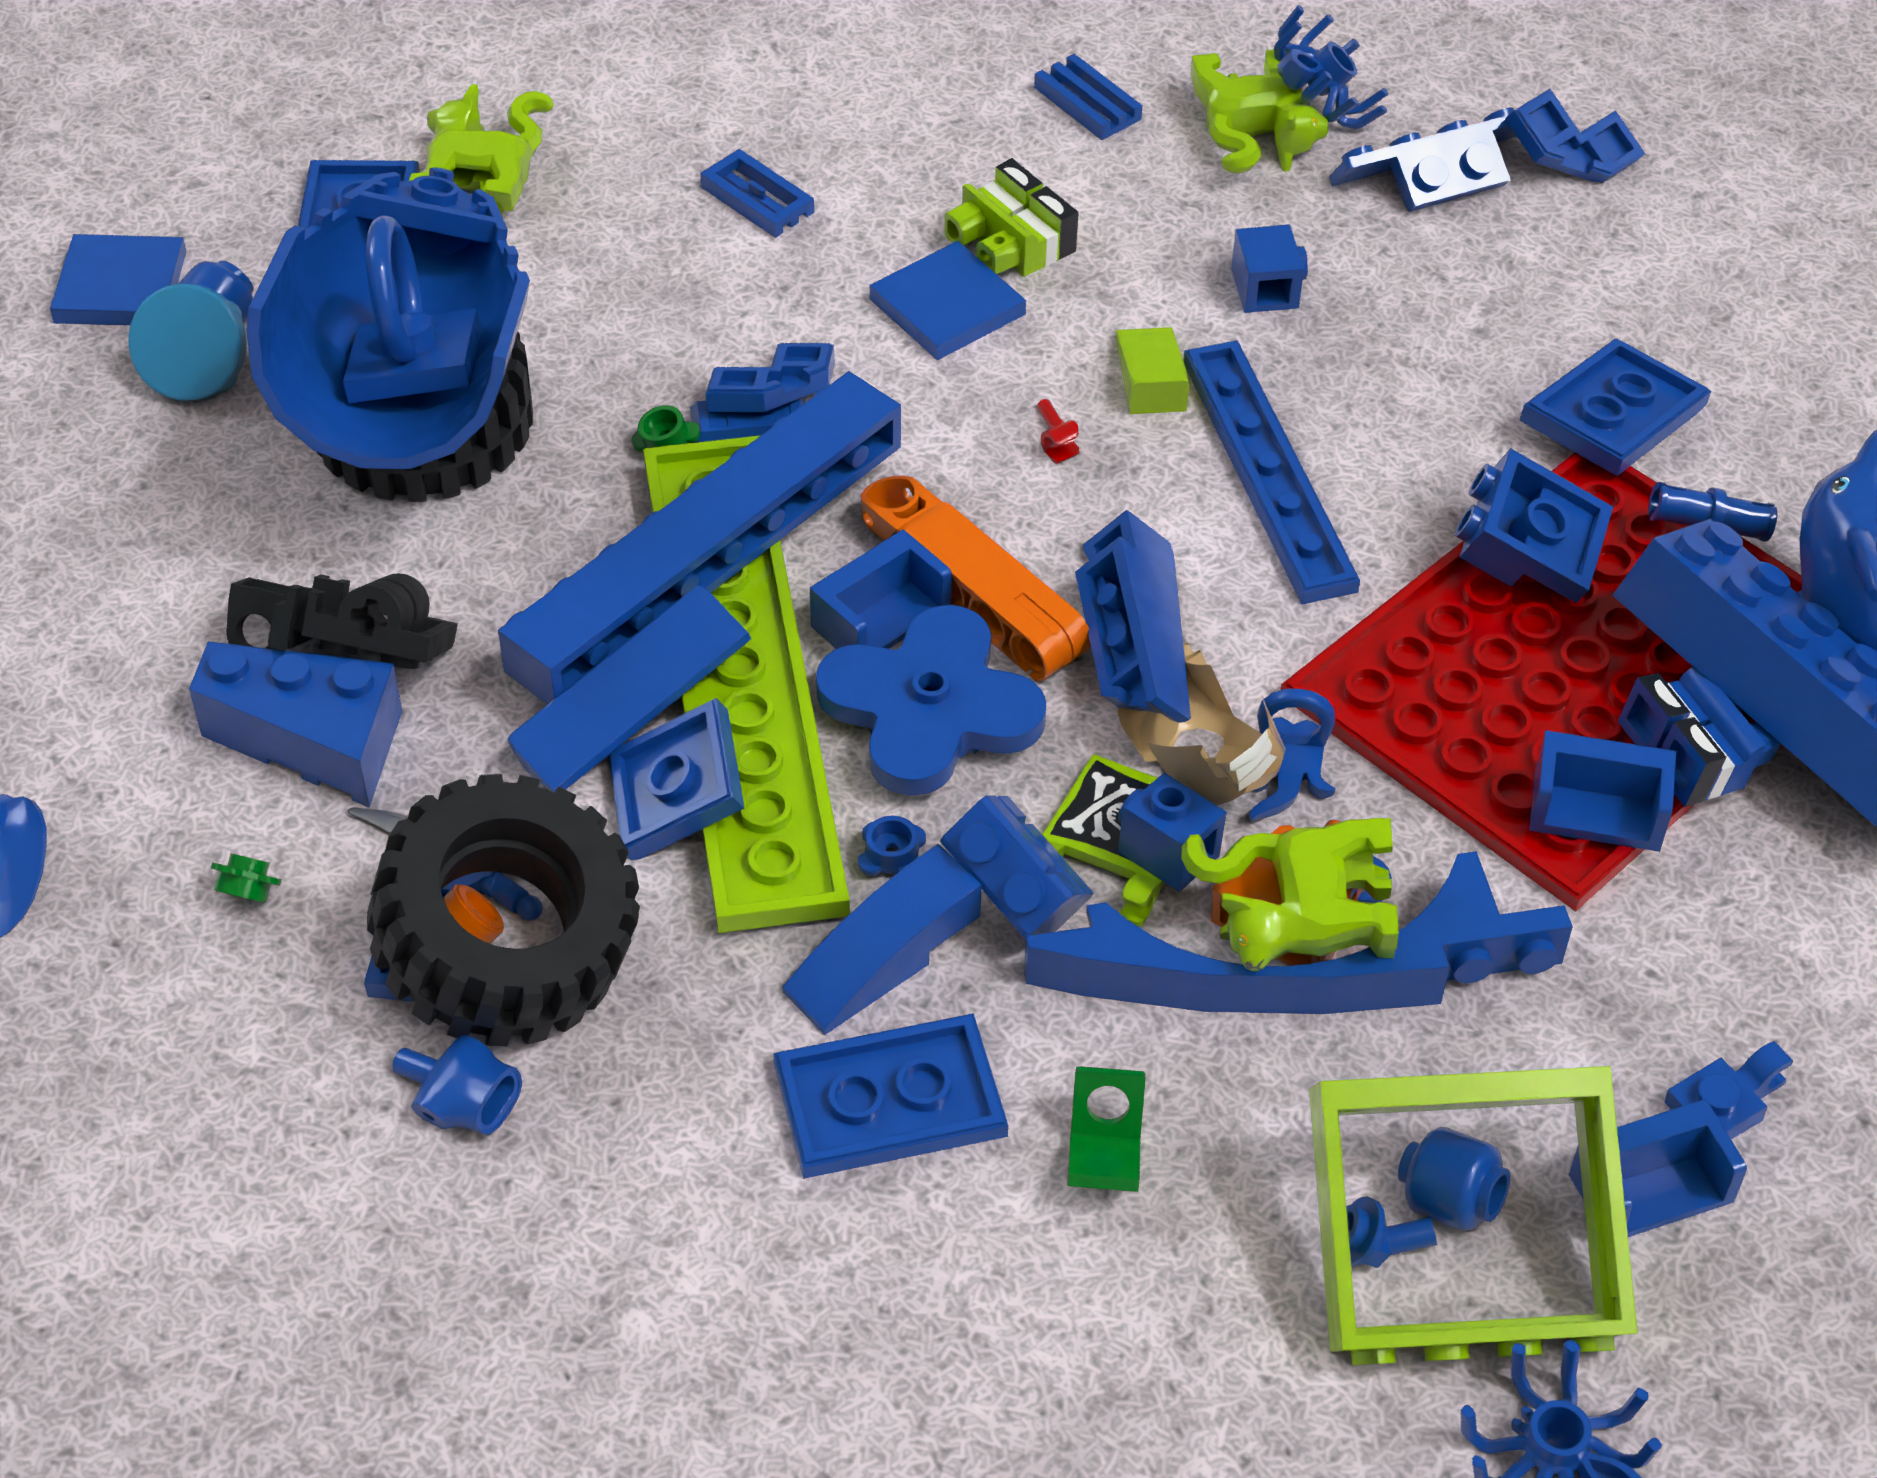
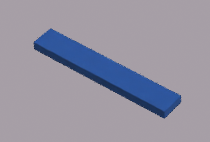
[1183,340,1360,605]

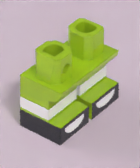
[944,158,1079,277]

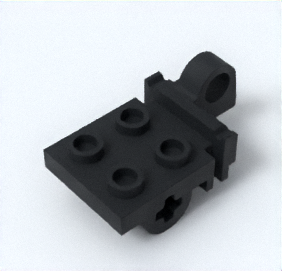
[226,573,458,669]

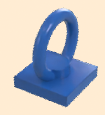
[343,216,482,404]

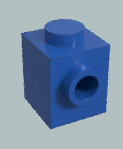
[1231,224,1308,313]
[1118,773,1227,892]

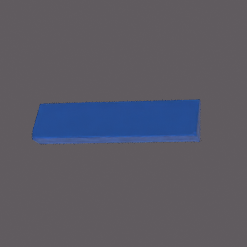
[507,585,751,793]

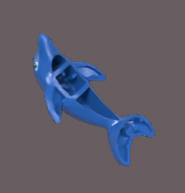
[1798,430,1877,651]

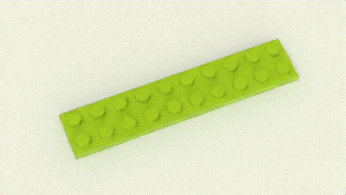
[643,435,850,933]

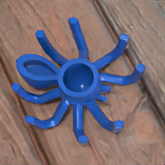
[1274,5,1389,129]
[1461,1340,1662,1478]

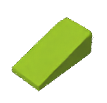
[1116,327,1189,414]

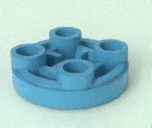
[128,284,247,401]

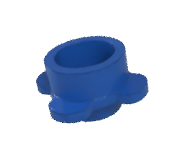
[858,815,926,876]

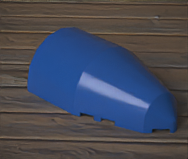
[246,168,530,469]

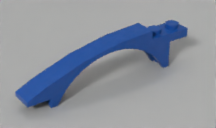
[1024,851,1573,1014]

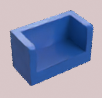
[809,529,952,649]
[1529,730,1676,852]
[1569,1099,1747,1237]

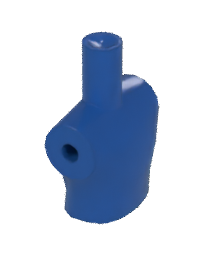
[393,1035,522,1135]

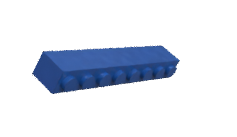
[498,371,901,704]

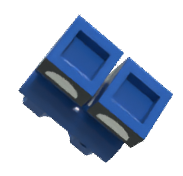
[1617,667,1781,807]

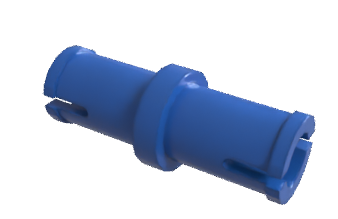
[1648,482,1777,542]

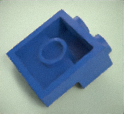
[1455,448,1613,603]

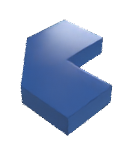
[1505,89,1646,183]
[706,343,835,412]

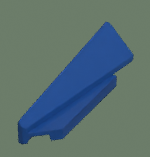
[1075,510,1191,723]

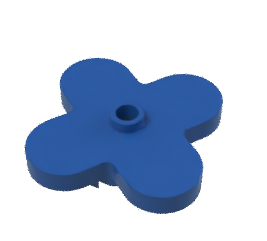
[816,605,1046,796]

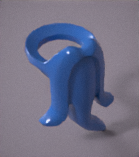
[1249,689,1336,822]

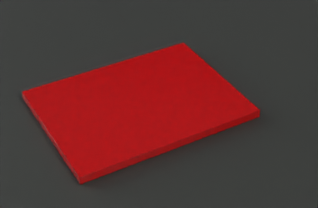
[1281,453,1802,912]

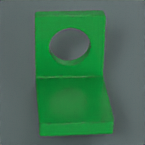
[1067,1066,1146,1192]

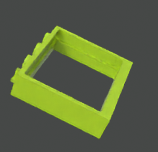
[1309,1066,1638,1365]

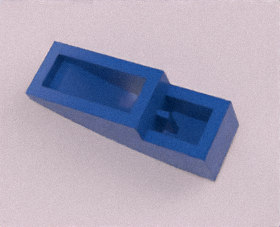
[782,844,982,1035]

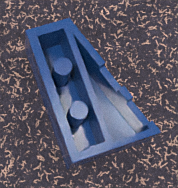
[189,641,402,808]

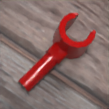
[1037,399,1080,464]

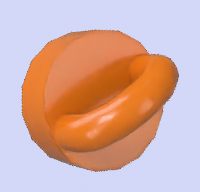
[443,885,504,944]

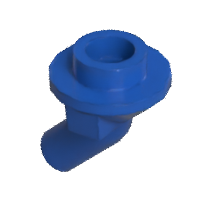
[1346,1196,1437,1268]

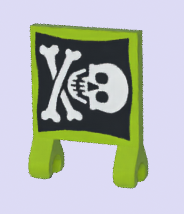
[1043,754,1165,926]

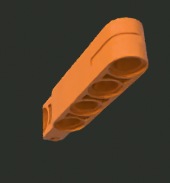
[861,476,1091,682]

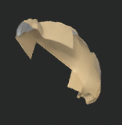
[1117,643,1286,806]

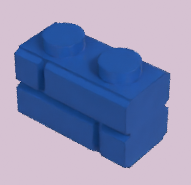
[940,795,1094,940]

